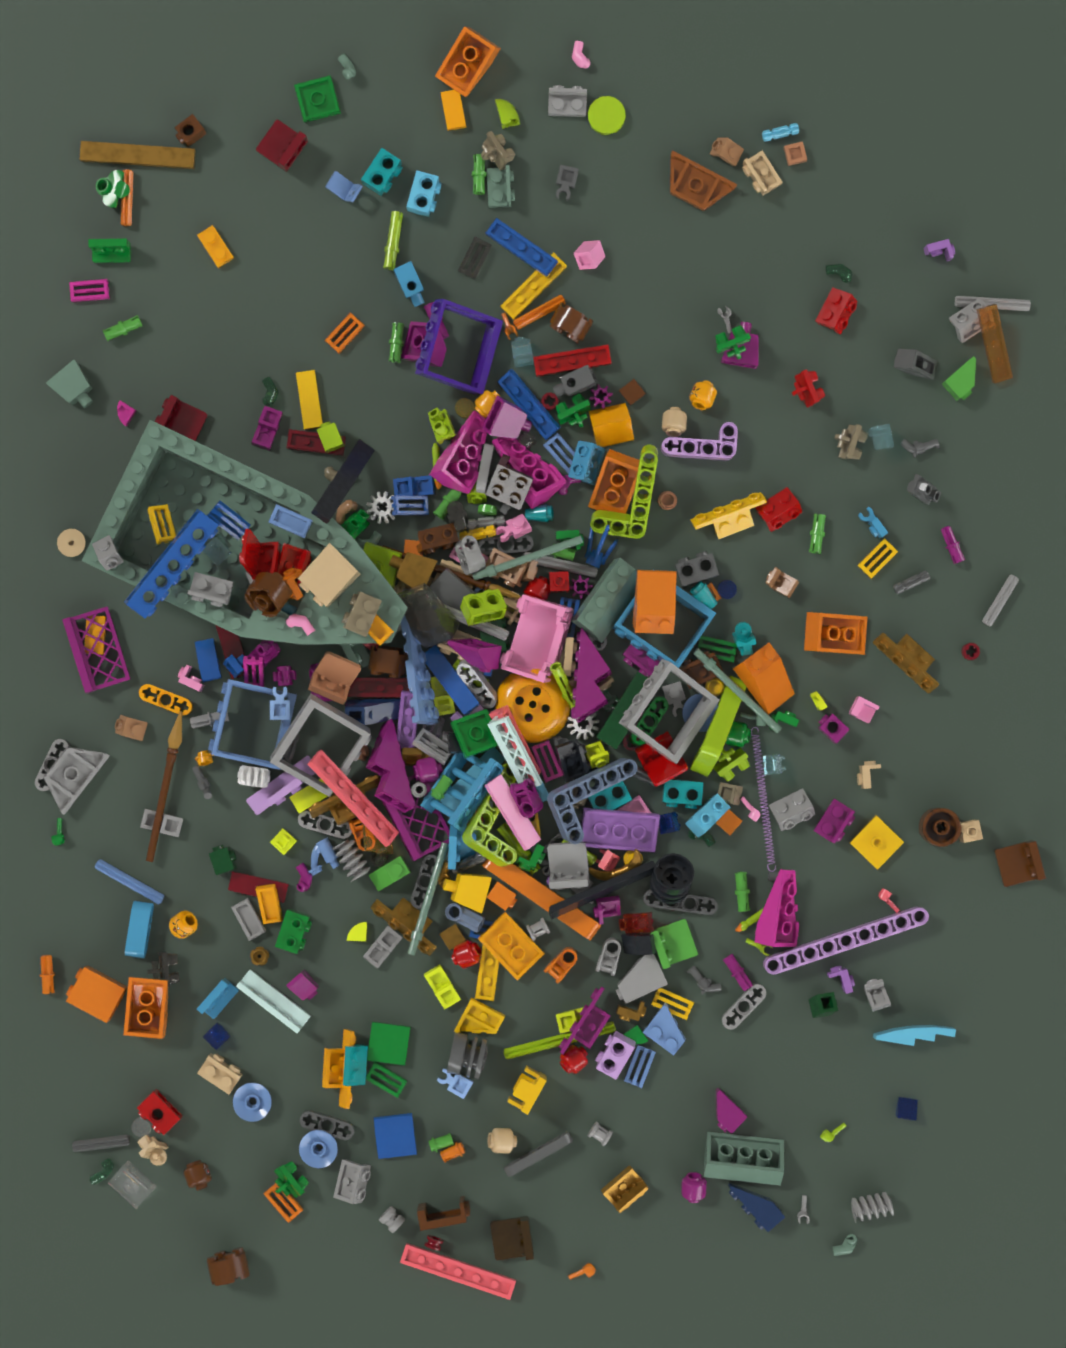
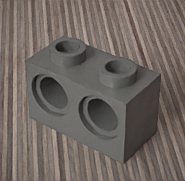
[674,551,719,588]

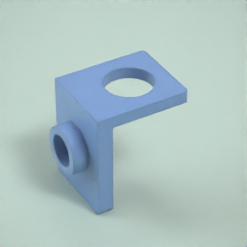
[325,171,363,202]

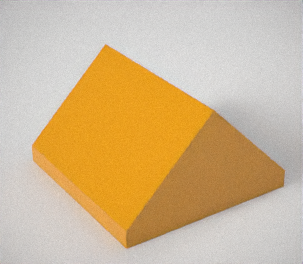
[588,403,634,447]

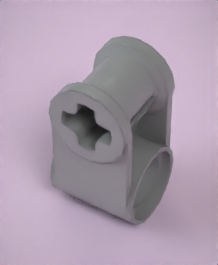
[455,535,486,575]
[595,937,621,976]

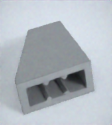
[616,954,668,1003]

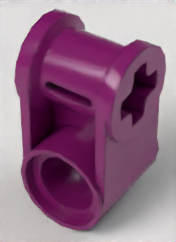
[510,778,543,818]

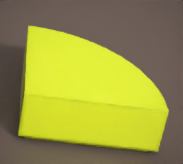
[810,691,827,711]
[347,922,367,941]

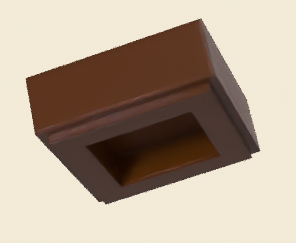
[619,379,646,406]

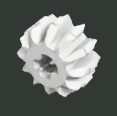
[366,491,395,524]
[567,713,599,740]
[237,765,270,788]

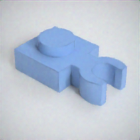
[270,687,290,720]
[437,1068,473,1099]

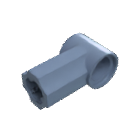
[445,903,485,933]

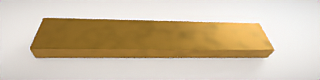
[79,141,196,169]

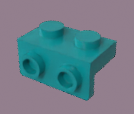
[343,1044,368,1086]

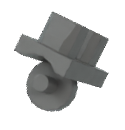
[907,474,941,505]

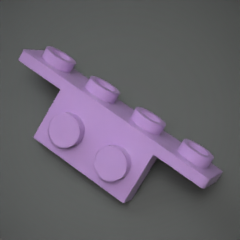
[246,756,315,815]

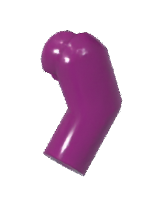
[558,475,581,495]
[296,862,313,892]

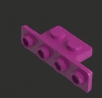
[559,986,611,1055]

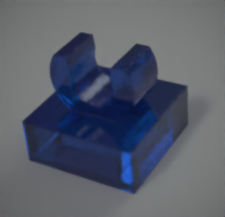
[659,811,681,834]
[203,1022,231,1050]

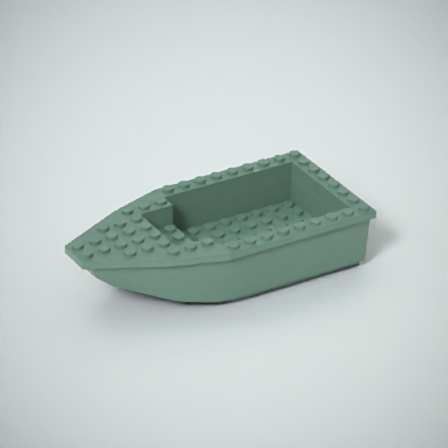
[82,420,408,645]

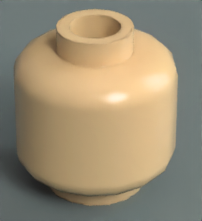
[662,407,687,437]
[487,1128,517,1154]

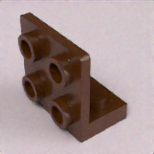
[994,840,1046,887]

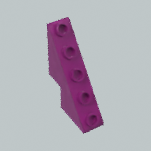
[571,628,612,723]
[366,719,415,813]

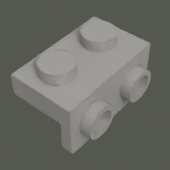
[769,788,815,831]

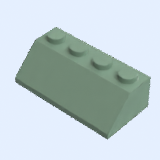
[571,558,637,643]
[704,1132,784,1186]

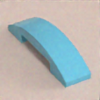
[440,748,506,811]

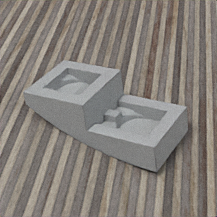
[140,808,183,837]
[363,926,403,969]

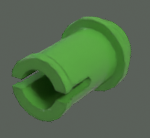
[551,544,576,561]
[430,775,453,801]
[429,1133,454,1152]

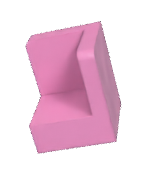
[574,240,605,270]
[848,696,880,723]

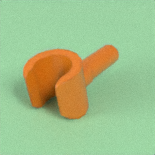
[501,313,518,340]
[568,1263,596,1280]

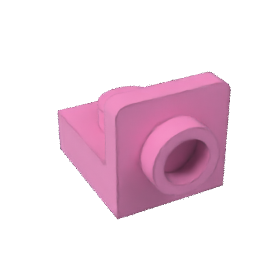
[178,665,205,692]

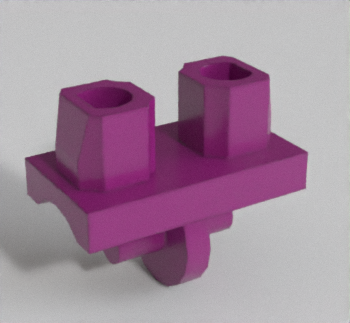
[248,640,281,668]

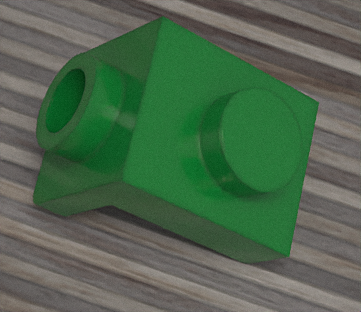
[769,711,799,730]
[517,844,546,872]

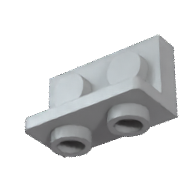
[548,85,587,117]
[949,298,994,343]
[187,572,234,607]
[333,1159,371,1204]

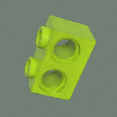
[460,589,507,626]

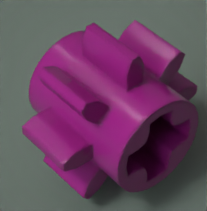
[589,385,613,409]
[569,575,593,599]
[273,666,297,686]

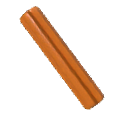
[120,169,133,227]
[513,295,566,330]

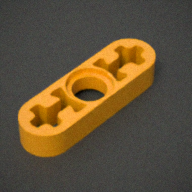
[139,684,193,715]

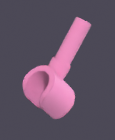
[740,796,760,822]

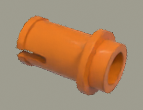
[440,1142,466,1163]

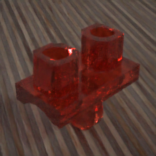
[619,912,654,933]

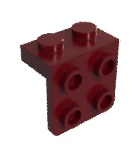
[155,395,207,441]

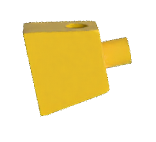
[443,873,491,913]

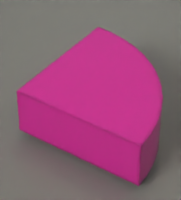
[117,400,137,427]

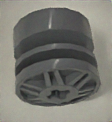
[447,1032,488,1079]

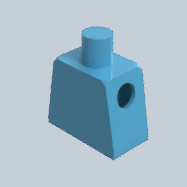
[393,261,425,307]

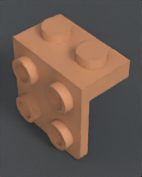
[308,651,361,705]

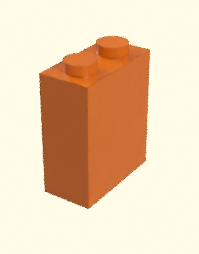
[66,965,128,1023]

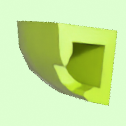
[495,99,520,129]

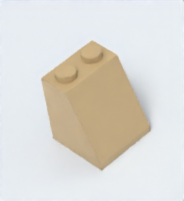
[298,543,361,608]

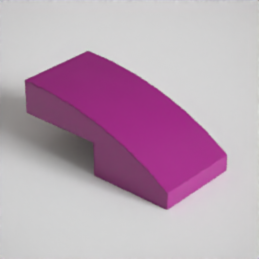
[251,406,283,451]

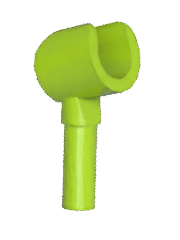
[745,938,773,956]
[820,1123,847,1142]

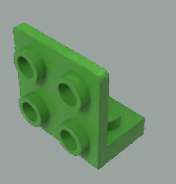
[649,919,698,969]

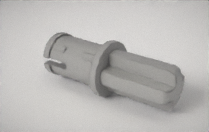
[190,712,229,729]

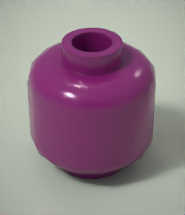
[413,757,443,784]
[681,1172,707,1203]

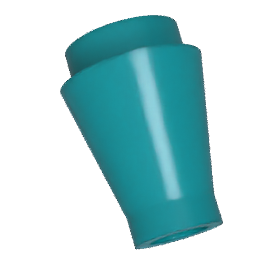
[525,504,554,523]
[690,581,718,609]

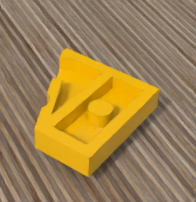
[454,997,505,1034]

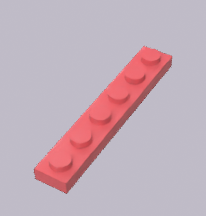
[307,750,399,847]
[400,1243,516,1300]

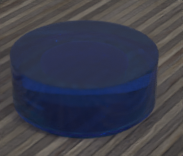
[717,580,737,599]

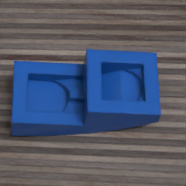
[393,475,436,496]
[195,638,222,682]

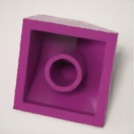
[401,321,447,367]
[447,638,502,672]

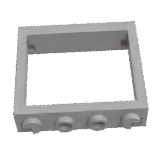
[619,659,720,764]
[270,694,372,797]

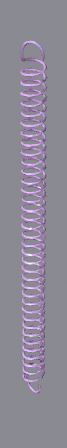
[751,727,776,872]

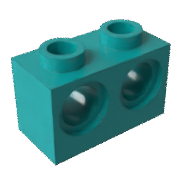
[361,148,403,196]
[662,780,703,809]
[588,781,632,810]

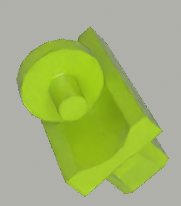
[428,408,456,445]
[713,747,750,782]

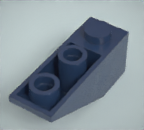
[345,699,400,725]
[728,1183,785,1232]

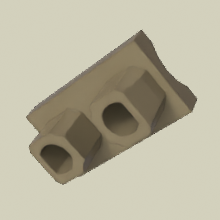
[481,131,515,170]
[834,424,868,459]

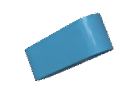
[125,901,154,959]

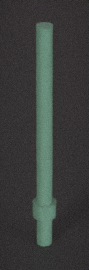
[472,536,583,581]
[693,648,782,733]
[407,842,449,956]

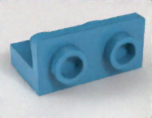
[568,441,606,486]
[197,978,239,1019]

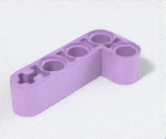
[661,422,738,461]

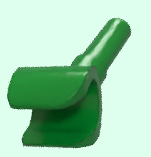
[51,818,65,846]

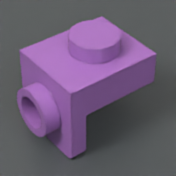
[827,966,855,994]

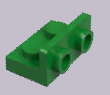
[88,238,131,263]
[555,530,584,551]

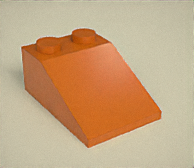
[435,26,501,97]
[588,449,639,514]
[633,570,676,634]
[804,612,868,655]
[733,642,795,715]
[123,977,168,1039]

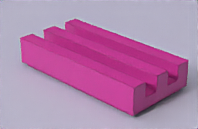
[69,279,110,302]
[243,656,265,687]
[531,740,563,783]

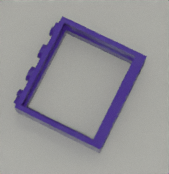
[415,299,503,395]

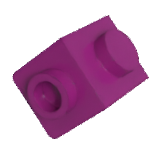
[593,895,621,925]

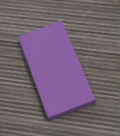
[581,808,660,853]

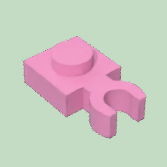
[496,514,532,542]

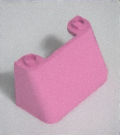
[500,594,574,683]

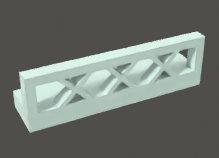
[487,716,543,787]
[236,969,311,1033]

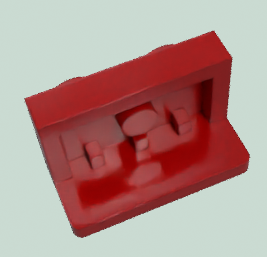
[815,287,858,335]
[755,487,802,532]
[277,543,311,588]

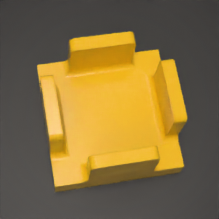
[507,1065,547,1115]

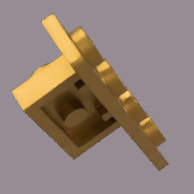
[873,633,939,694]
[308,775,380,826]
[370,898,437,956]

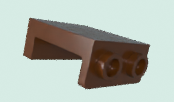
[417,1196,471,1231]

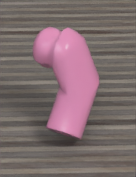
[572,41,590,69]
[286,614,315,636]

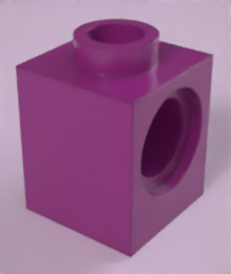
[818,714,850,744]

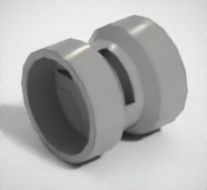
[378,1205,405,1233]

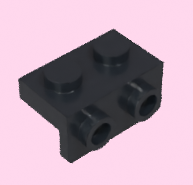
[555,739,592,783]

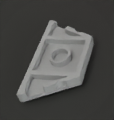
[43,747,109,815]

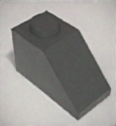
[894,349,938,380]

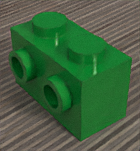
[275,909,312,954]

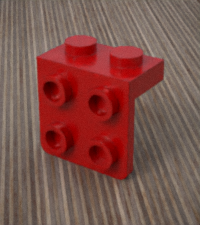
[239,529,281,580]
[634,731,688,787]

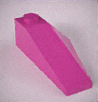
[429,411,487,494]
[492,437,566,509]
[755,869,799,947]

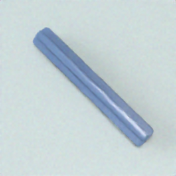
[95,859,165,904]

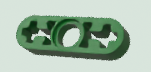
[629,697,669,746]

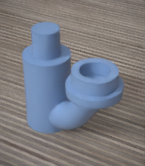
[308,837,340,876]

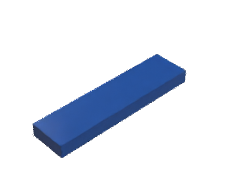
[485,218,558,277]
[497,369,561,440]
[425,645,480,716]

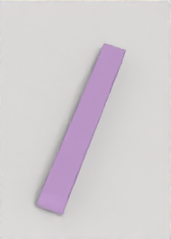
[763,907,929,975]

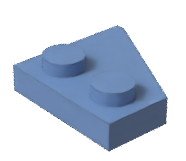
[643,1003,686,1055]

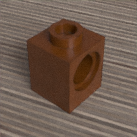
[174,114,207,147]

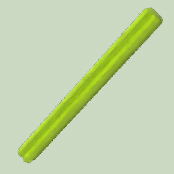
[503,1021,616,1059]

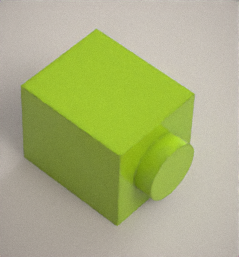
[317,421,344,453]

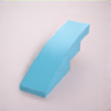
[873,1025,956,1046]

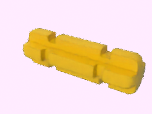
[459,525,496,540]

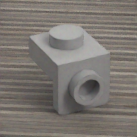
[92,535,124,571]
[864,979,891,1012]

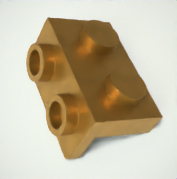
[601,1165,649,1213]

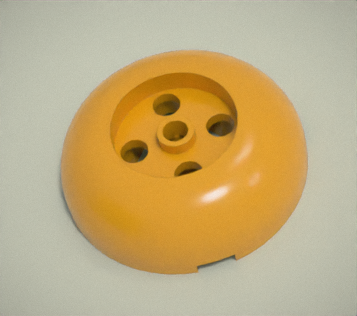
[494,669,570,743]

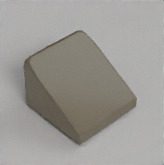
[718,782,743,805]

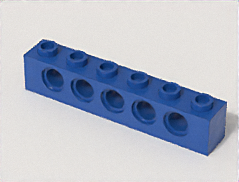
[124,509,219,618]

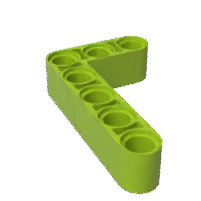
[590,444,658,539]
[690,675,746,777]
[462,763,517,867]

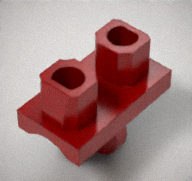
[791,369,825,408]

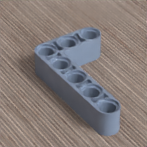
[547,758,638,844]

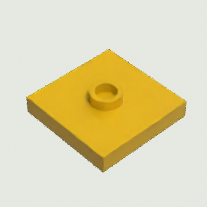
[849,815,904,870]

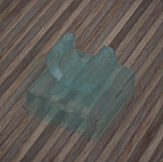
[763,754,786,775]

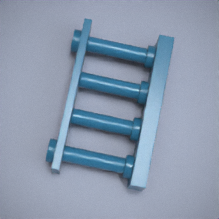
[420,753,504,832]

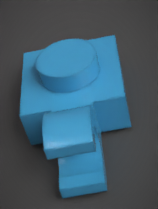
[858,507,888,539]

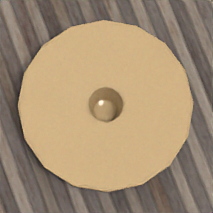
[57,529,86,557]

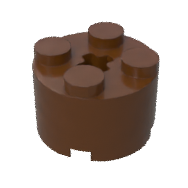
[550,302,594,343]
[245,572,292,617]
[368,645,408,678]
[919,808,961,847]
[207,1247,250,1286]

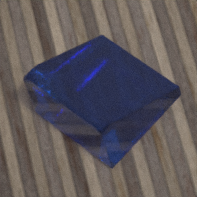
[895,1097,918,1121]

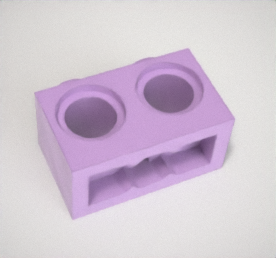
[595,1031,636,1080]

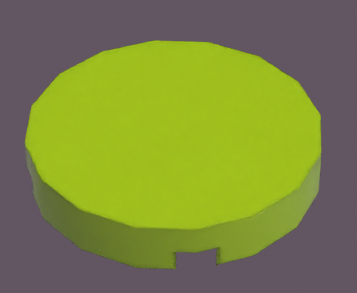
[588,96,626,135]

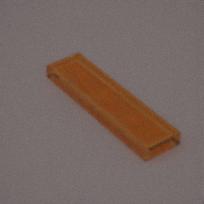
[977,304,1013,383]

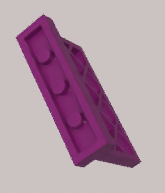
[62,606,131,694]
[381,775,450,861]

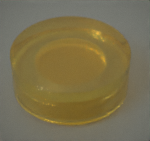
[455,398,474,418]

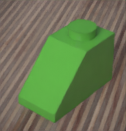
[942,356,976,401]
[369,855,411,891]

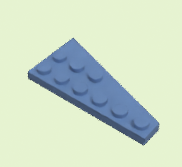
[401,611,439,725]

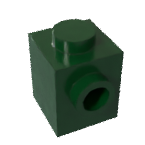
[209,845,237,875]
[808,992,838,1018]

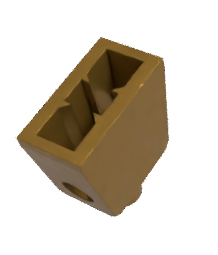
[389,552,437,595]

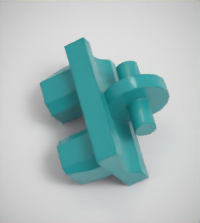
[732,622,756,656]

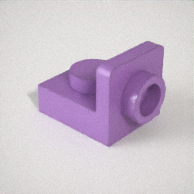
[923,239,955,261]

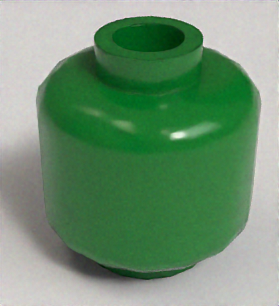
[726,721,751,747]

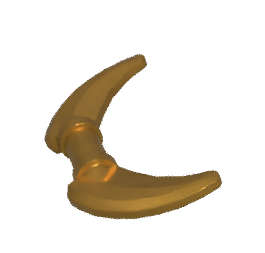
[589,849,642,881]

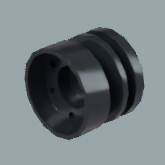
[650,853,694,904]

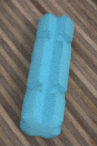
[762,123,799,142]

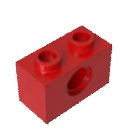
[137,1089,183,1135]

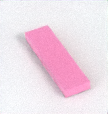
[484,775,541,851]

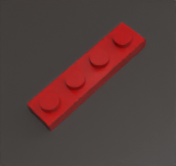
[533,345,612,377]

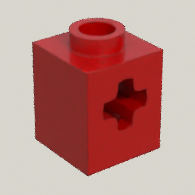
[549,571,569,593]

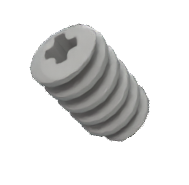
[332,840,371,882]
[851,1192,894,1223]

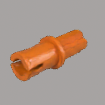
[39,955,55,994]

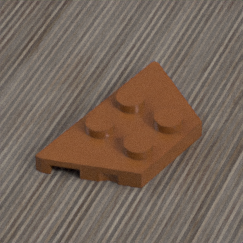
[670,150,737,211]

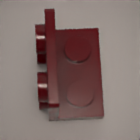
[256,119,308,172]

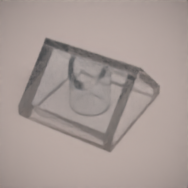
[108,1160,156,1209]

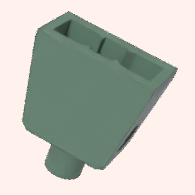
[46,360,93,408]

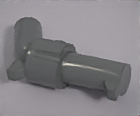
[900,439,940,458]
[192,765,212,799]
[686,966,721,995]

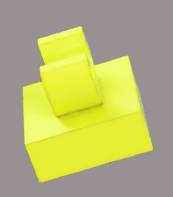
[270,828,297,855]

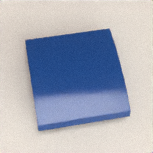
[374,1113,417,1159]

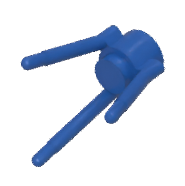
[585,525,618,568]

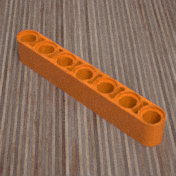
[482,857,601,941]

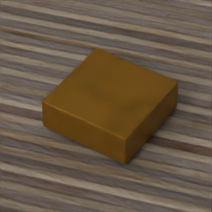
[439,923,466,950]

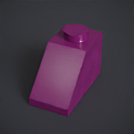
[286,969,319,1001]
[715,1088,747,1134]

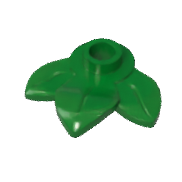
[95,170,130,208]

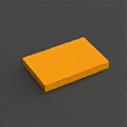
[477,912,545,981]

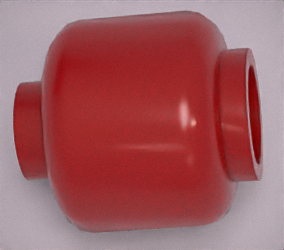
[524,576,551,601]
[452,940,482,969]
[559,1045,588,1074]

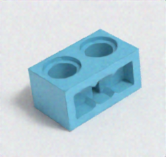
[406,170,442,217]
[685,793,731,837]

